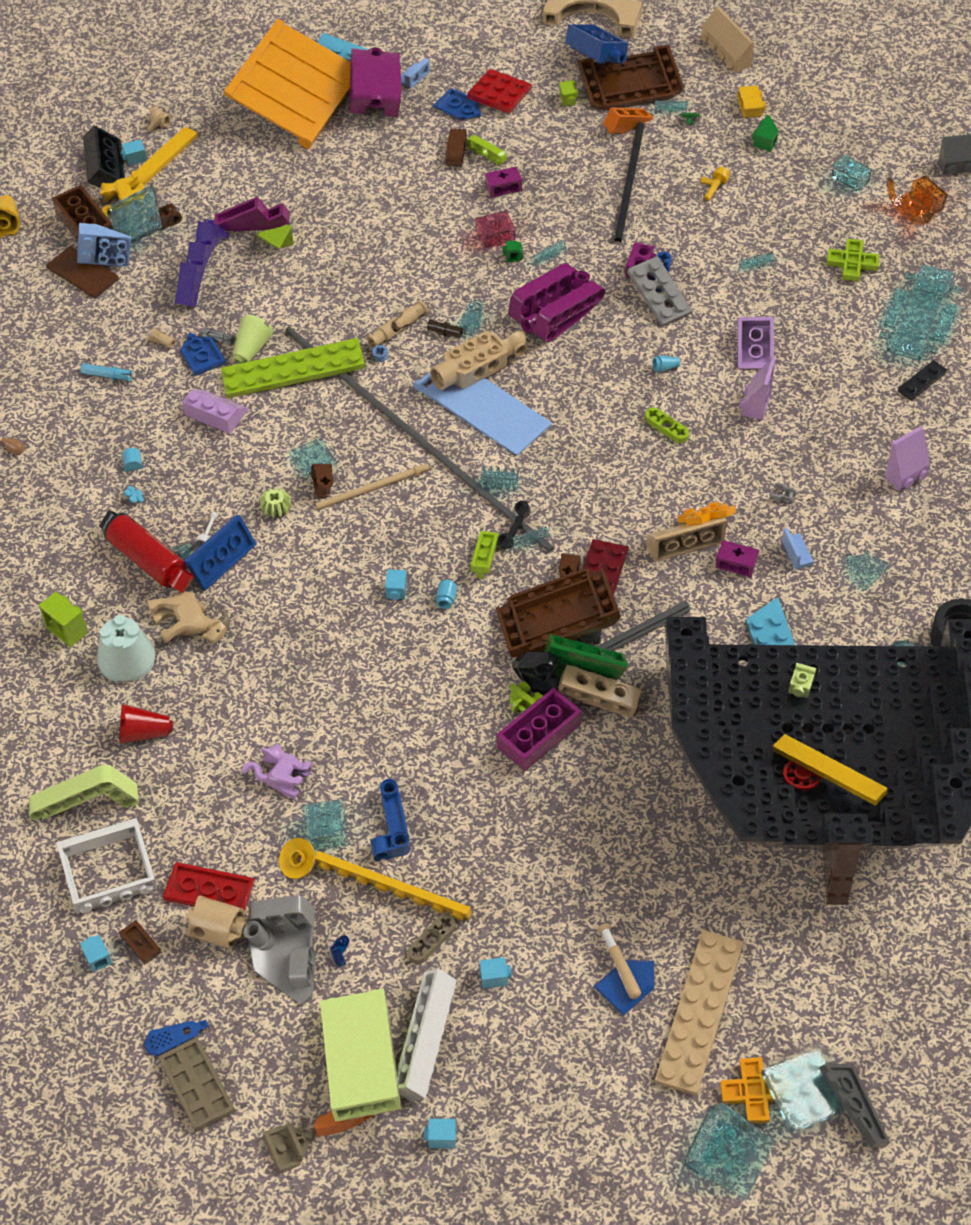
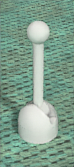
[194,512,218,548]

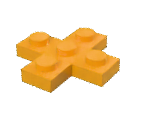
[677,501,736,526]
[720,1057,790,1124]

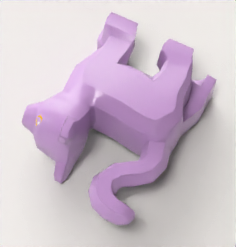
[242,744,313,800]

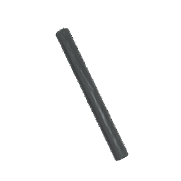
[596,601,691,651]

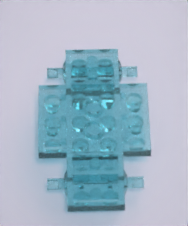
[879,264,963,361]

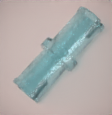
[654,99,688,112]
[533,239,567,265]
[739,251,775,270]

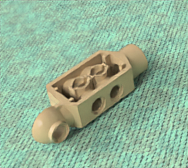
[430,331,527,390]

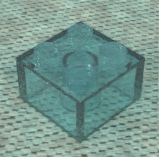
[302,799,349,850]

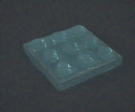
[110,185,162,244]
[761,1049,847,1132]

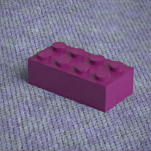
[496,688,582,772]

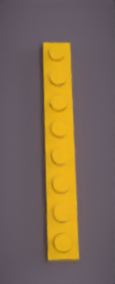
[315,851,472,921]

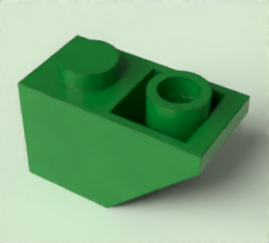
[752,115,779,152]

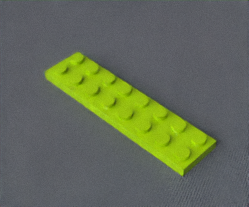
[221,338,366,398]

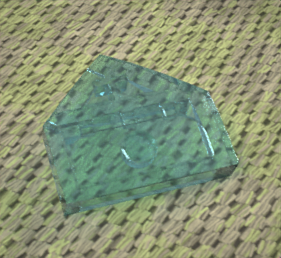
[846,551,889,591]

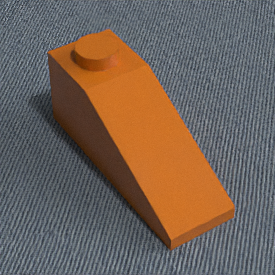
[603,107,654,134]

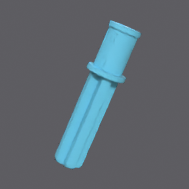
[80,363,132,381]

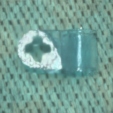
[459,300,484,334]

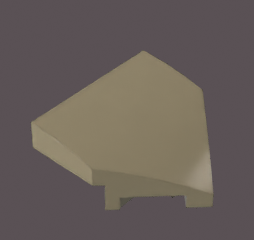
[262,1122,314,1174]

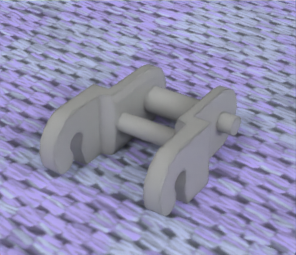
[769,482,797,504]

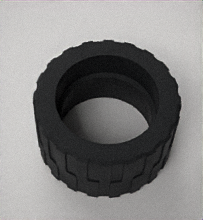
[930,598,971,646]

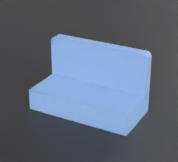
[401,58,430,89]
[782,528,814,570]

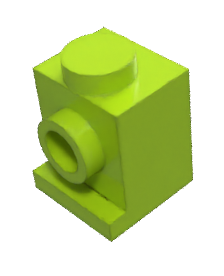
[559,80,578,106]

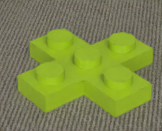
[826,238,880,281]

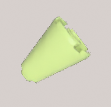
[232,315,274,364]

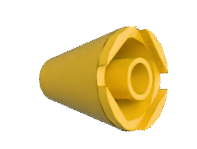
[0,195,21,238]

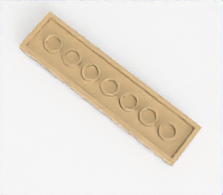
[655,930,744,1096]

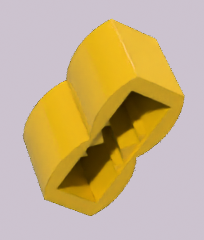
[737,85,766,118]

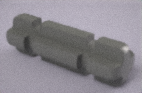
[201,327,235,345]

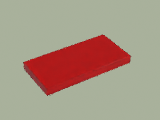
[163,862,255,912]

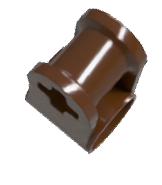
[148,203,182,231]
[311,464,334,498]
[559,553,581,578]

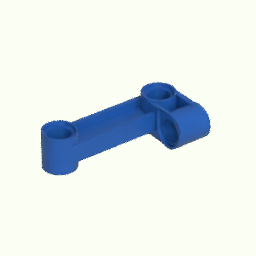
[370,779,411,862]

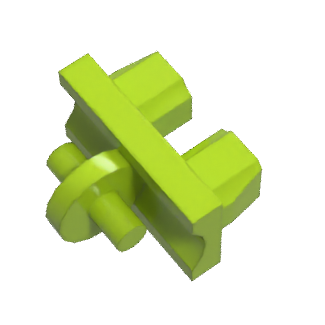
[509,681,543,714]

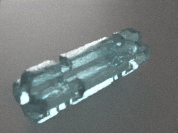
[513,526,549,548]

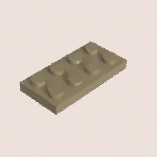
[158,1037,236,1132]

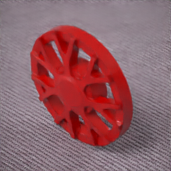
[783,761,822,791]

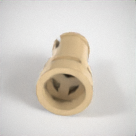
[149,328,176,349]

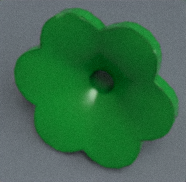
[680,112,700,125]

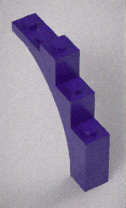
[175,219,229,306]

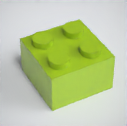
[38,591,88,647]

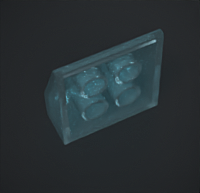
[682,1103,775,1199]

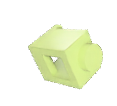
[788,663,816,698]

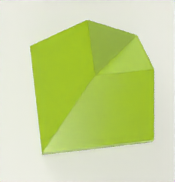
[255,225,294,249]

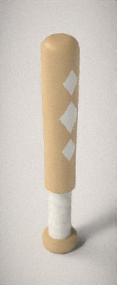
[598,923,641,999]

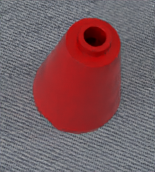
[119,704,173,744]

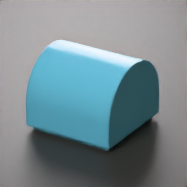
[122,448,143,471]

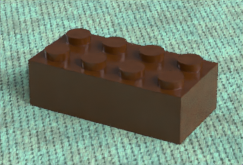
[52,185,113,241]

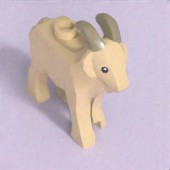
[147,592,230,644]

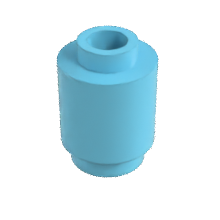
[436,580,457,609]

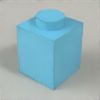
[121,139,147,166]
[385,569,407,600]
[80,934,112,972]
[480,957,512,989]
[424,1119,456,1148]

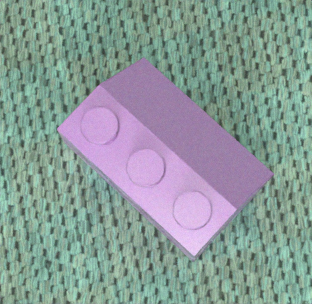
[182,390,249,434]

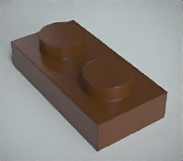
[119,920,161,965]

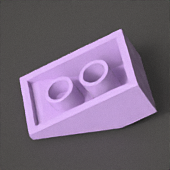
[738,317,774,369]
[740,358,776,420]
[885,426,930,491]

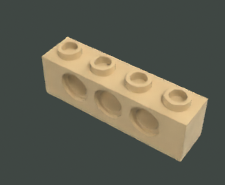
[557,665,641,718]

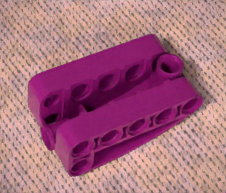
[349,47,401,117]
[508,263,605,342]

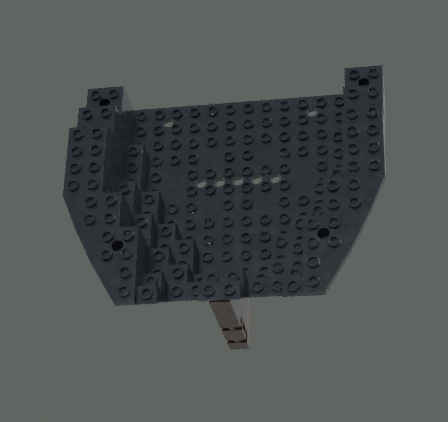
[665,617,971,905]

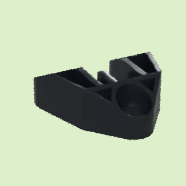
[512,652,561,696]

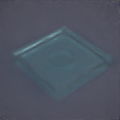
[289,437,337,479]

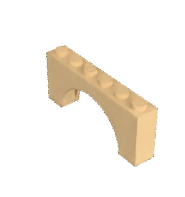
[543,0,642,38]

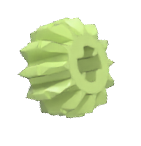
[260,487,291,519]

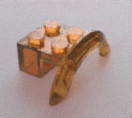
[887,175,948,225]

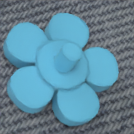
[124,486,144,503]

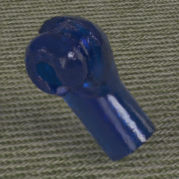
[330,935,350,967]

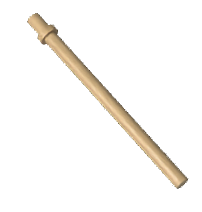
[315,463,430,510]

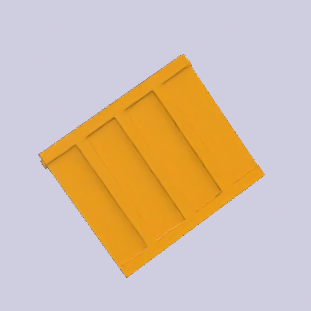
[223,19,350,149]

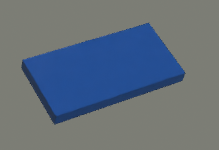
[184,514,257,591]

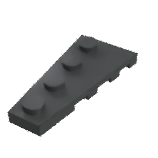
[818,1063,890,1148]

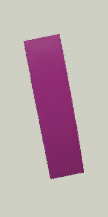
[215,196,290,231]

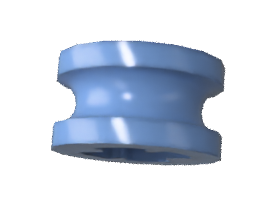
[372,345,388,362]

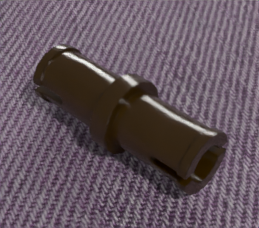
[427,319,463,338]

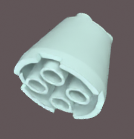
[97,615,155,682]

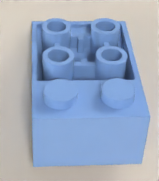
[77,223,131,267]

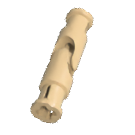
[367,300,428,348]

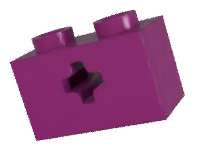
[485,166,522,198]
[715,540,759,577]

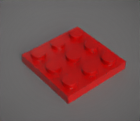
[467,69,532,114]

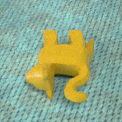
[100,170,150,218]

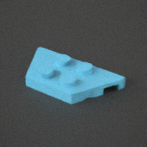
[746,598,795,645]

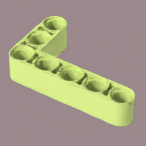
[29,765,139,820]

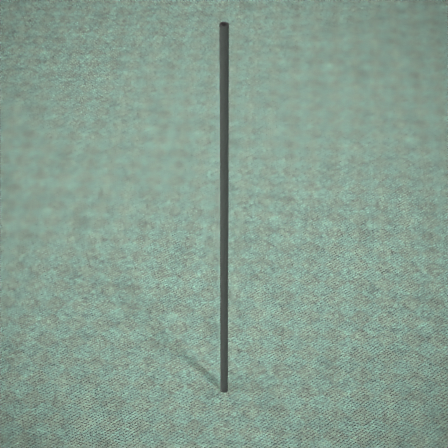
[285,326,554,552]

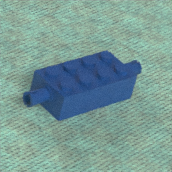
[565,24,629,64]

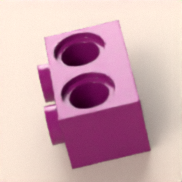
[625,242,656,278]

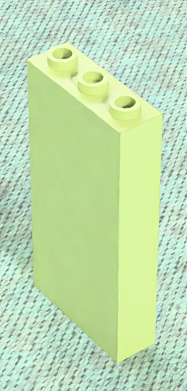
[320,989,401,1122]

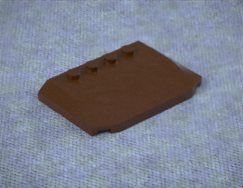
[577,44,684,110]
[496,568,621,658]

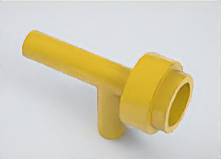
[701,166,730,201]

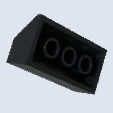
[83,125,125,188]

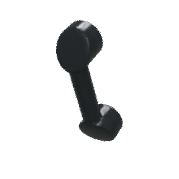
[497,500,531,549]

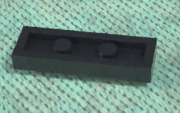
[898,360,947,401]

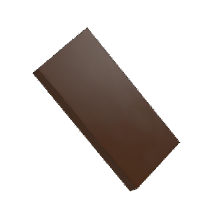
[46,246,119,299]

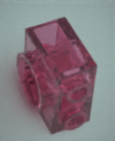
[475,210,516,248]

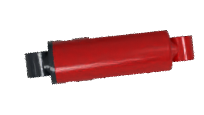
[99,510,194,593]

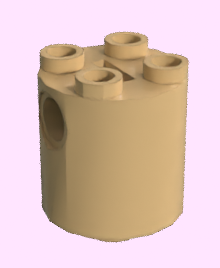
[186,896,247,949]

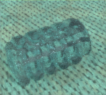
[481,465,519,491]

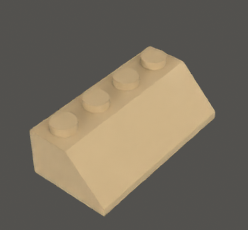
[701,7,754,73]
[646,518,727,562]

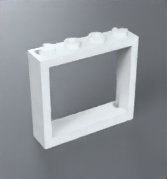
[56,818,157,913]

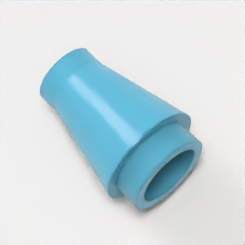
[652,355,680,373]

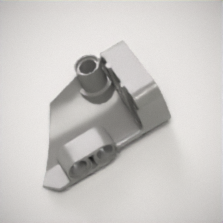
[243,895,316,1006]

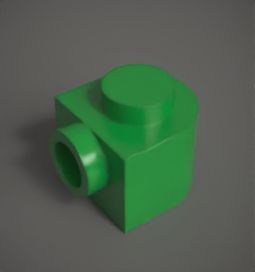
[502,241,523,262]

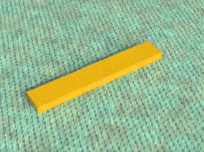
[132,127,198,190]
[773,734,888,806]

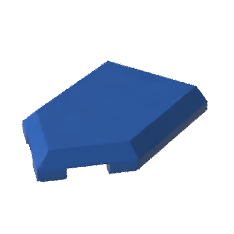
[433,88,481,120]
[180,333,226,376]
[593,960,654,1016]

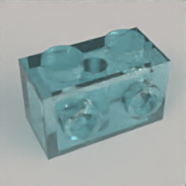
[831,154,872,192]

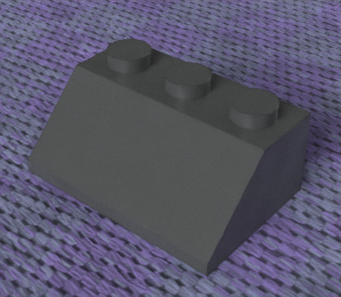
[938,134,971,175]

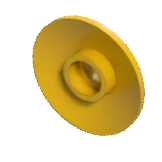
[279,838,315,879]

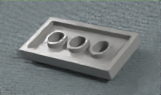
[627,256,692,326]

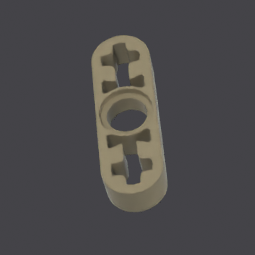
[408,914,456,964]

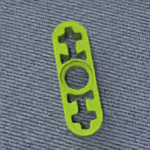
[465,135,507,166]
[645,407,689,443]

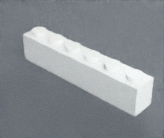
[397,968,457,1101]

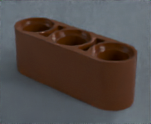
[446,128,467,167]

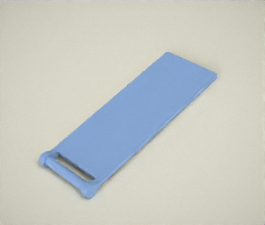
[413,360,552,455]

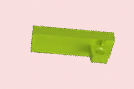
[470,531,499,579]

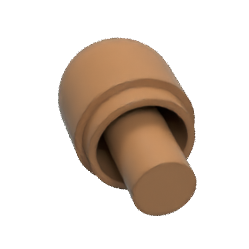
[0,437,24,455]

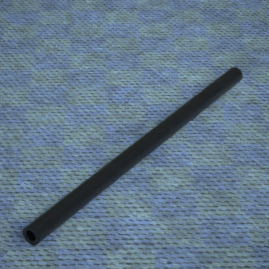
[614,122,645,242]

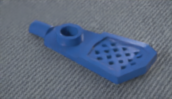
[144,1019,209,1057]

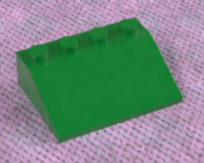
[544,634,628,679]

